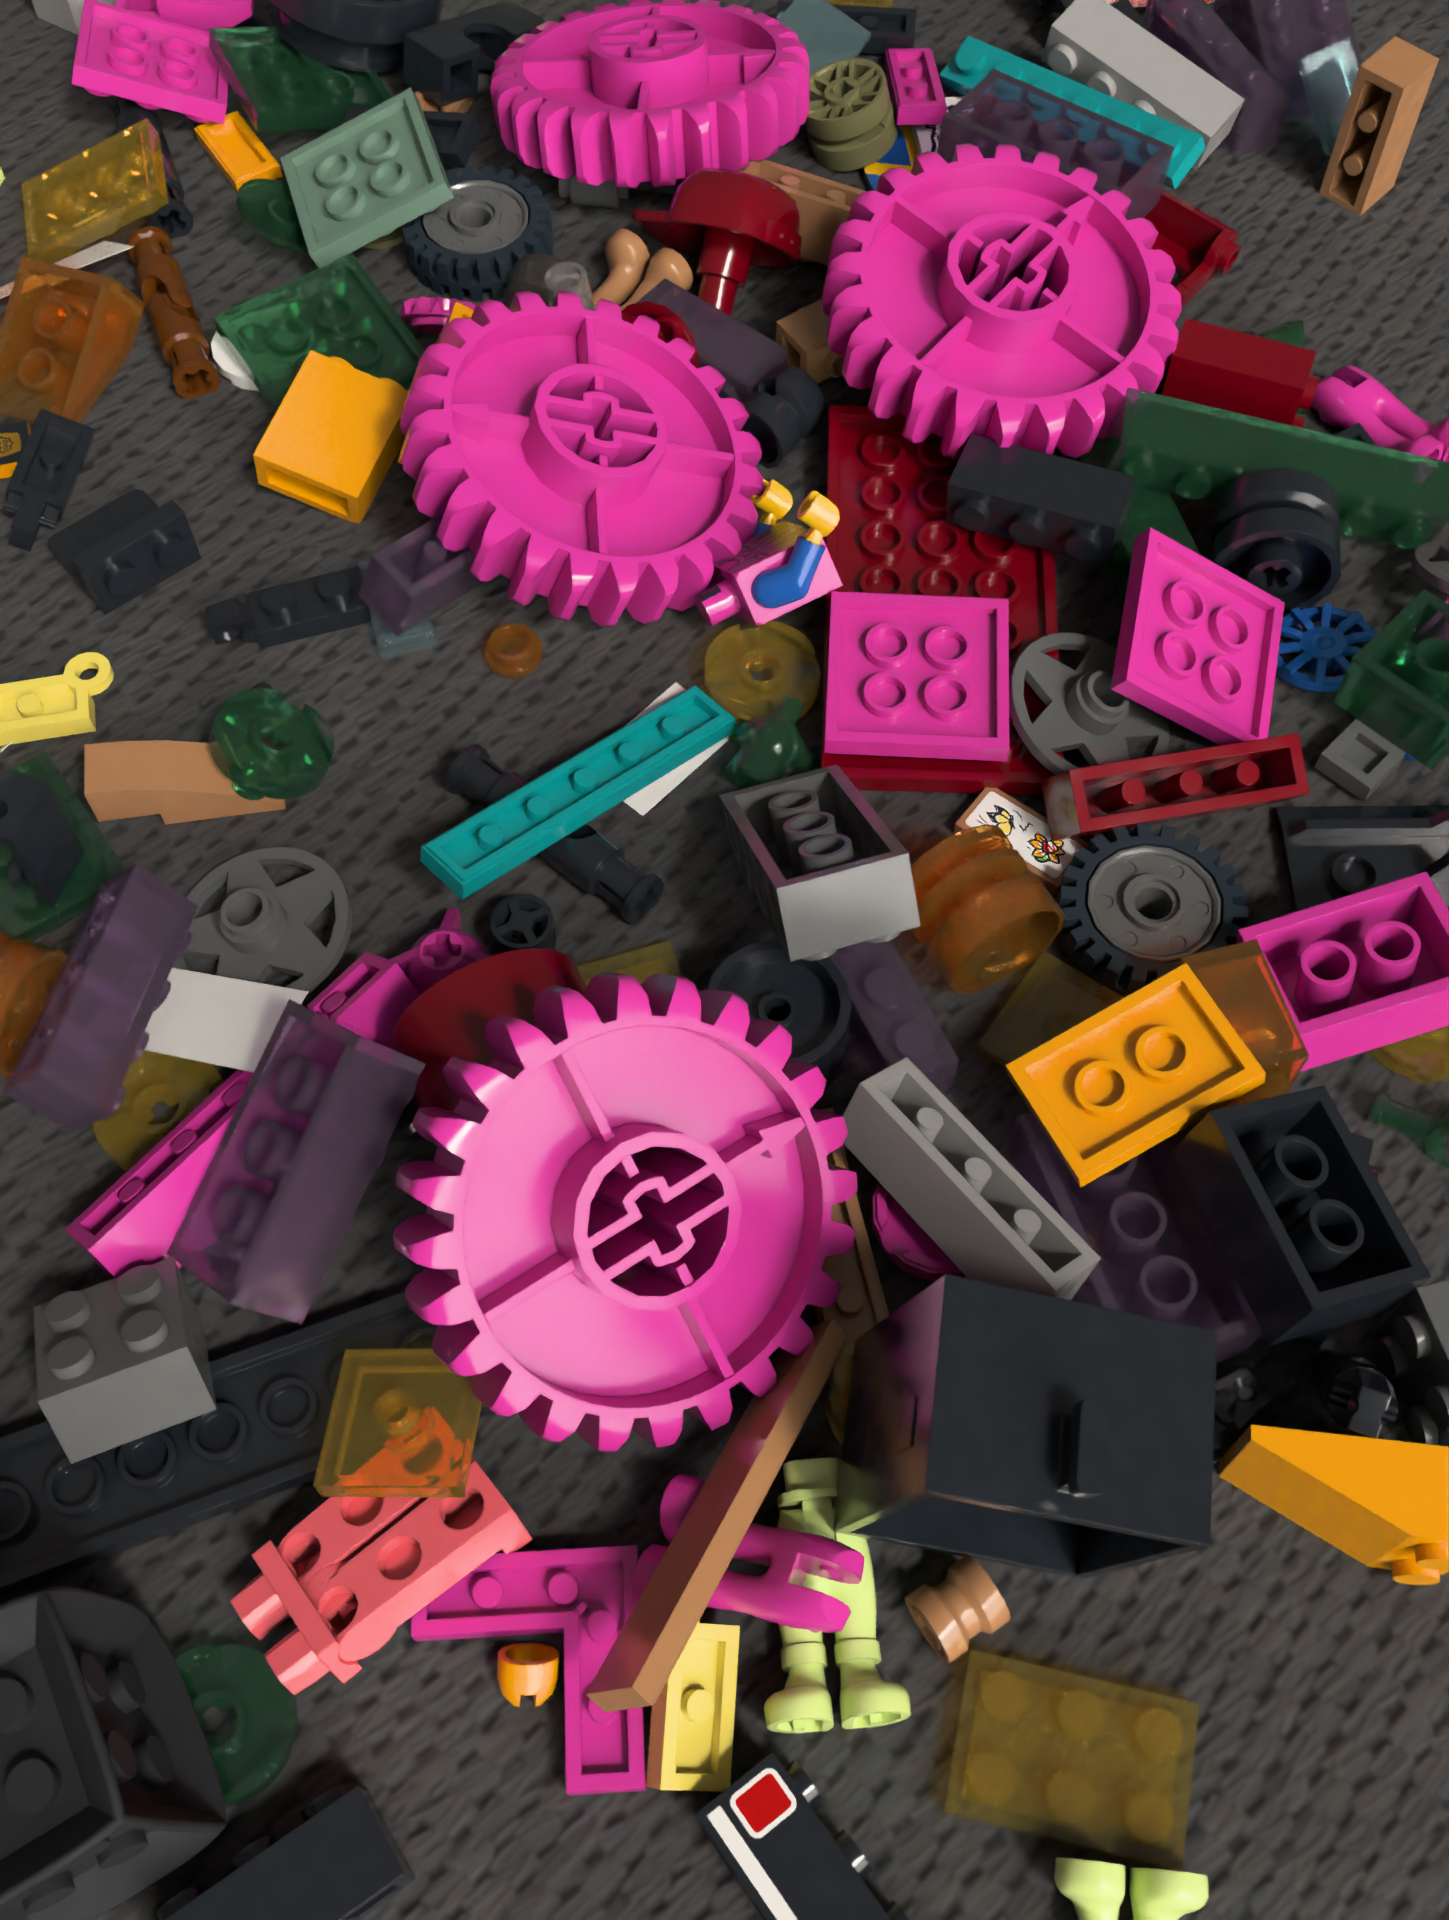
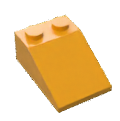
[1218,1424,1449,1585]

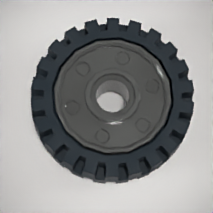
[402,166,553,302]
[1053,823,1248,1002]

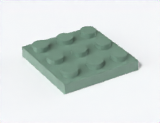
[280,87,454,269]

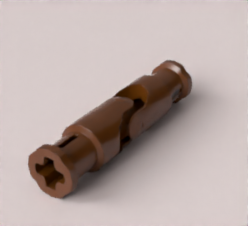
[126,226,221,399]

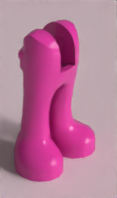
[1311,365,1449,492]
[632,1473,865,1633]

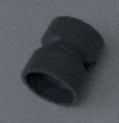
[741,364,827,469]

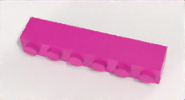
[64,952,420,1279]

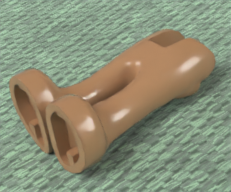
[581,228,693,311]

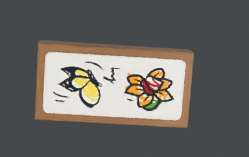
[953,788,1088,897]

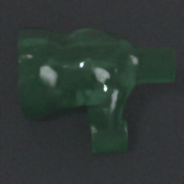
[724,695,819,789]

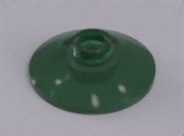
[236,179,308,252]

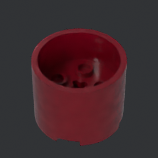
[391,948,587,1150]

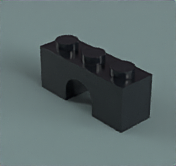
[403,0,547,107]

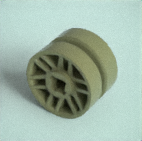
[804,58,898,171]

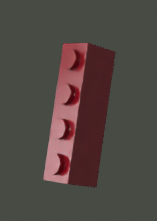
[1041,733,1310,842]

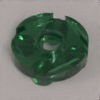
[208,688,334,800]
[175,1644,300,1808]

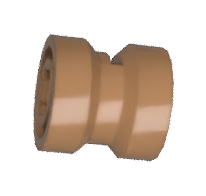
[905,1555,1011,1664]

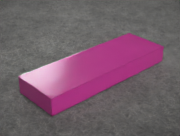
[884,48,947,125]

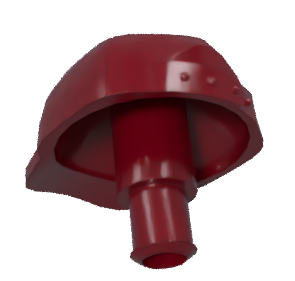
[631,168,802,329]

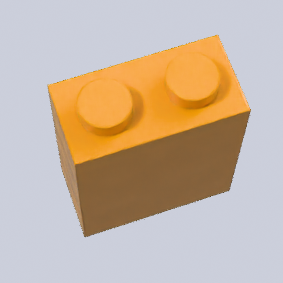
[253,350,408,524]

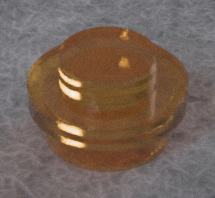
[485,623,543,678]

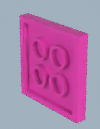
[72,0,231,124]
[1111,527,1285,746]
[824,591,1009,762]

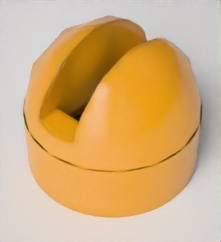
[497,1643,559,1707]

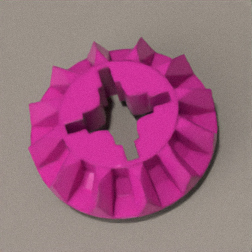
[400,296,476,335]

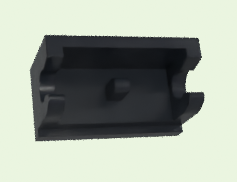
[0,769,85,907]

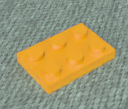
[1006,963,1266,1188]

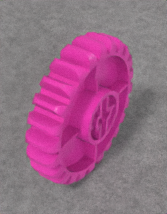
[490,0,810,188]
[822,143,1182,461]
[400,291,764,627]
[393,972,858,1452]

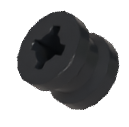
[490,893,557,954]

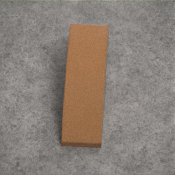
[84,740,286,825]

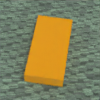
[194,111,282,194]

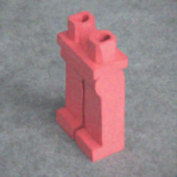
[230,1409,532,1695]

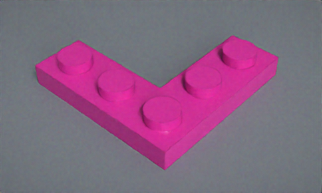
[411,1545,646,1796]

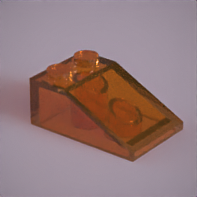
[0,257,145,424]

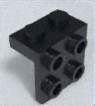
[48,489,201,615]

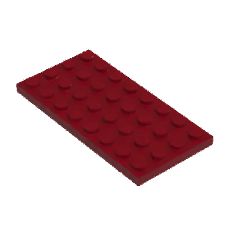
[821,405,1063,795]

